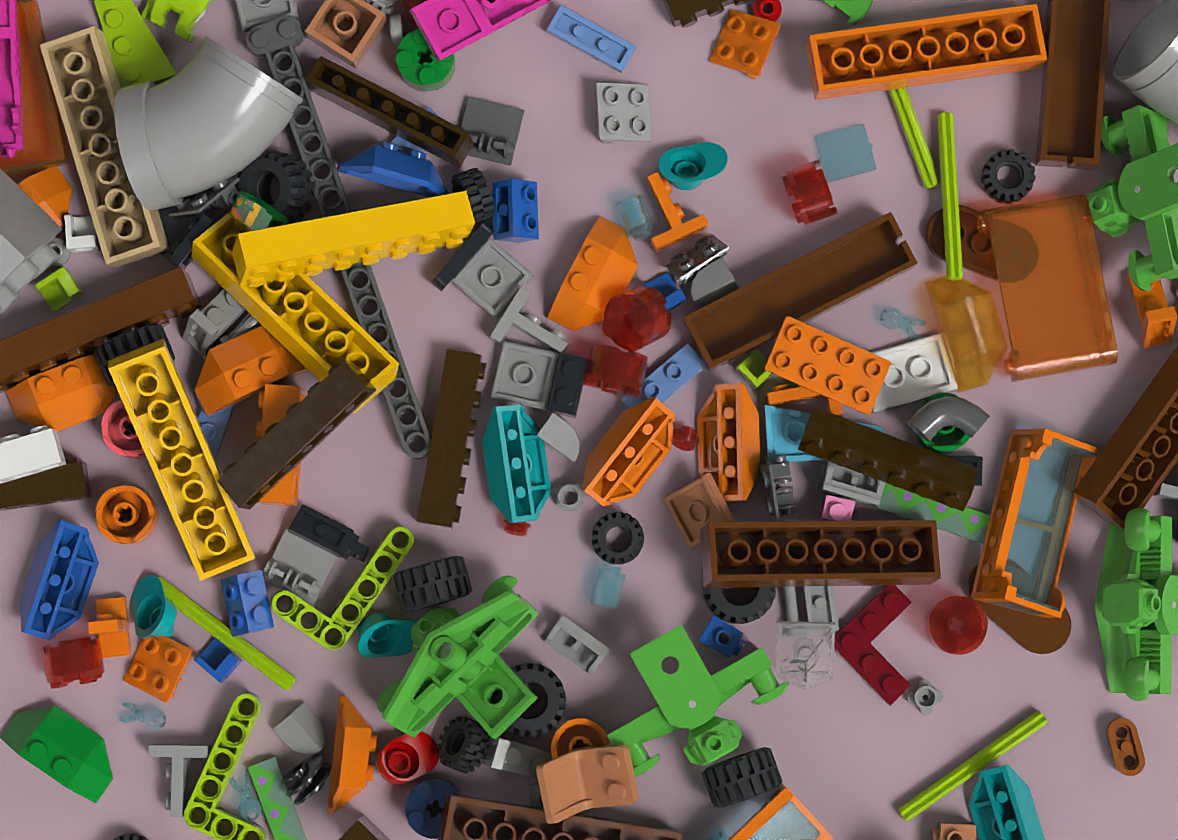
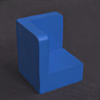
[643,273,686,316]
[194,639,243,683]

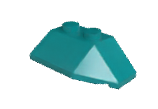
[482,404,551,523]
[968,764,1045,840]

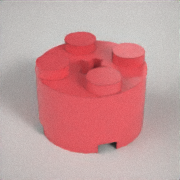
[101,400,146,459]

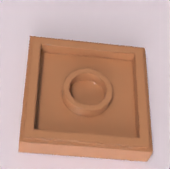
[663,472,736,549]

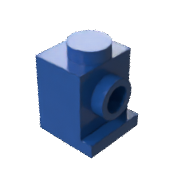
[698,615,746,658]

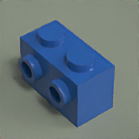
[492,179,539,243]
[220,570,274,637]

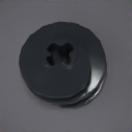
[280,753,332,805]

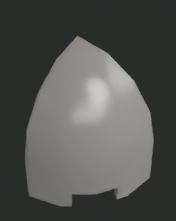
[691,257,739,306]
[537,412,580,462]
[273,702,325,754]

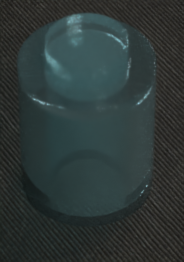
[616,195,654,241]
[591,565,626,609]

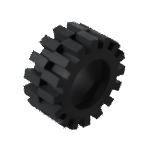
[981,149,1036,204]
[451,168,494,223]
[592,512,644,565]
[437,716,490,774]

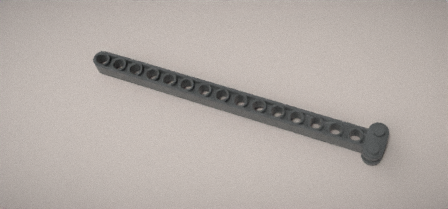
[246,16,431,459]

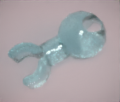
[880,307,926,340]
[119,703,166,731]
[230,773,262,821]

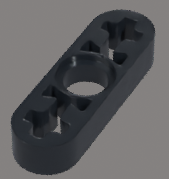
[431,220,493,292]

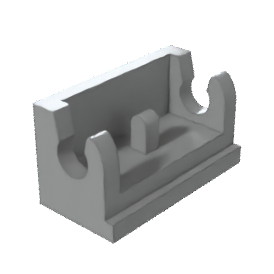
[820,462,885,507]
[544,615,610,675]

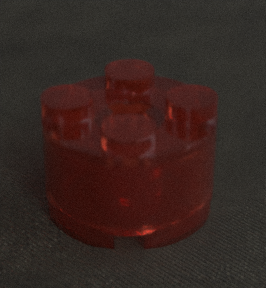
[781,159,838,226]
[602,286,672,352]
[583,345,648,398]
[925,596,988,655]
[41,636,105,689]

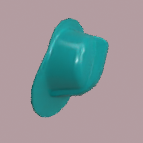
[658,142,728,191]
[131,575,177,639]
[357,613,416,658]

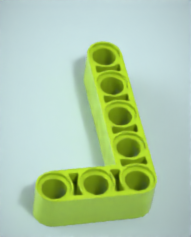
[271,526,414,650]
[184,693,267,840]

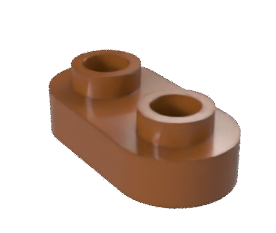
[1106,718,1145,776]

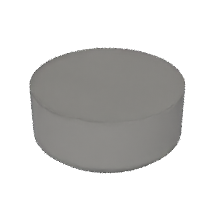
[389,14,406,44]

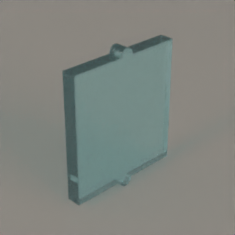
[815,124,877,183]

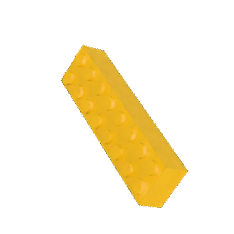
[232,191,475,287]
[192,213,399,414]
[108,339,255,581]

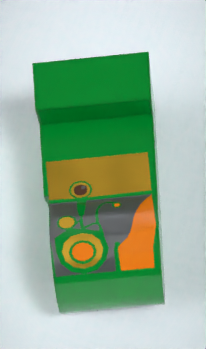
[229,191,288,231]

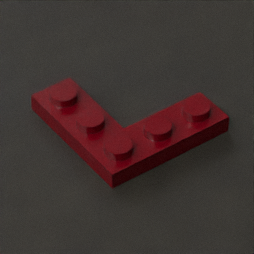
[828,585,912,706]

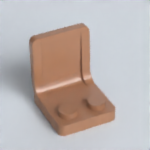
[536,743,639,824]

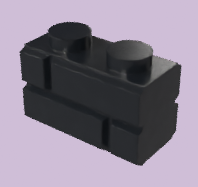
[547,353,589,418]

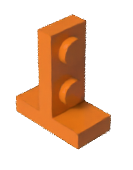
[647,172,709,253]
[1127,273,1177,349]
[766,384,843,417]
[88,597,132,658]

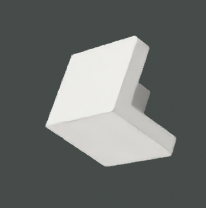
[64,214,100,253]

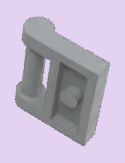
[780,586,839,637]

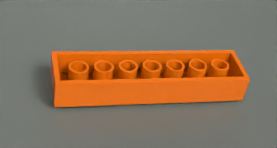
[805,4,1047,100]

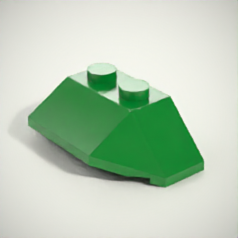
[0,705,113,803]

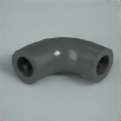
[907,396,990,442]

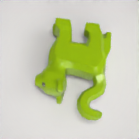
[141,0,212,43]

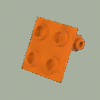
[709,9,781,80]
[123,636,194,703]

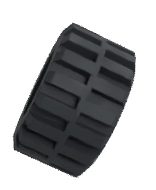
[235,153,315,226]
[94,325,176,386]
[393,556,473,612]
[702,583,776,624]
[492,663,566,737]
[701,747,783,808]

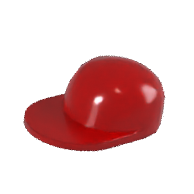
[377,732,439,785]

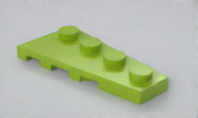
[94,0,177,88]

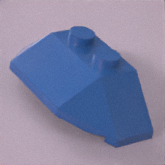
[337,141,449,198]
[20,520,99,640]

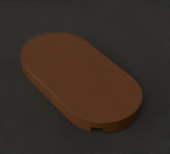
[925,205,1038,284]
[968,558,1071,654]

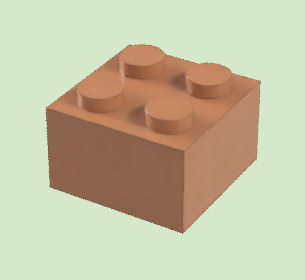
[305,0,387,69]

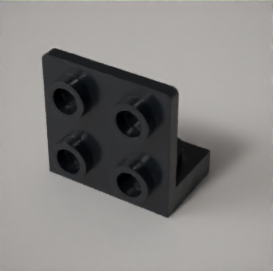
[158,205,215,270]

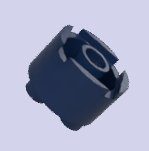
[405,778,463,839]

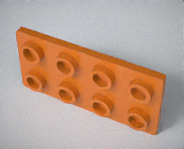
[764,316,891,415]

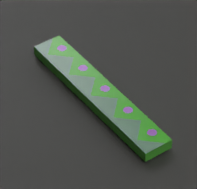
[818,461,990,544]
[248,757,307,840]

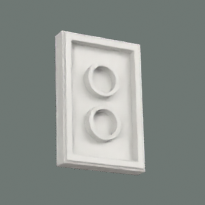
[872,333,958,413]

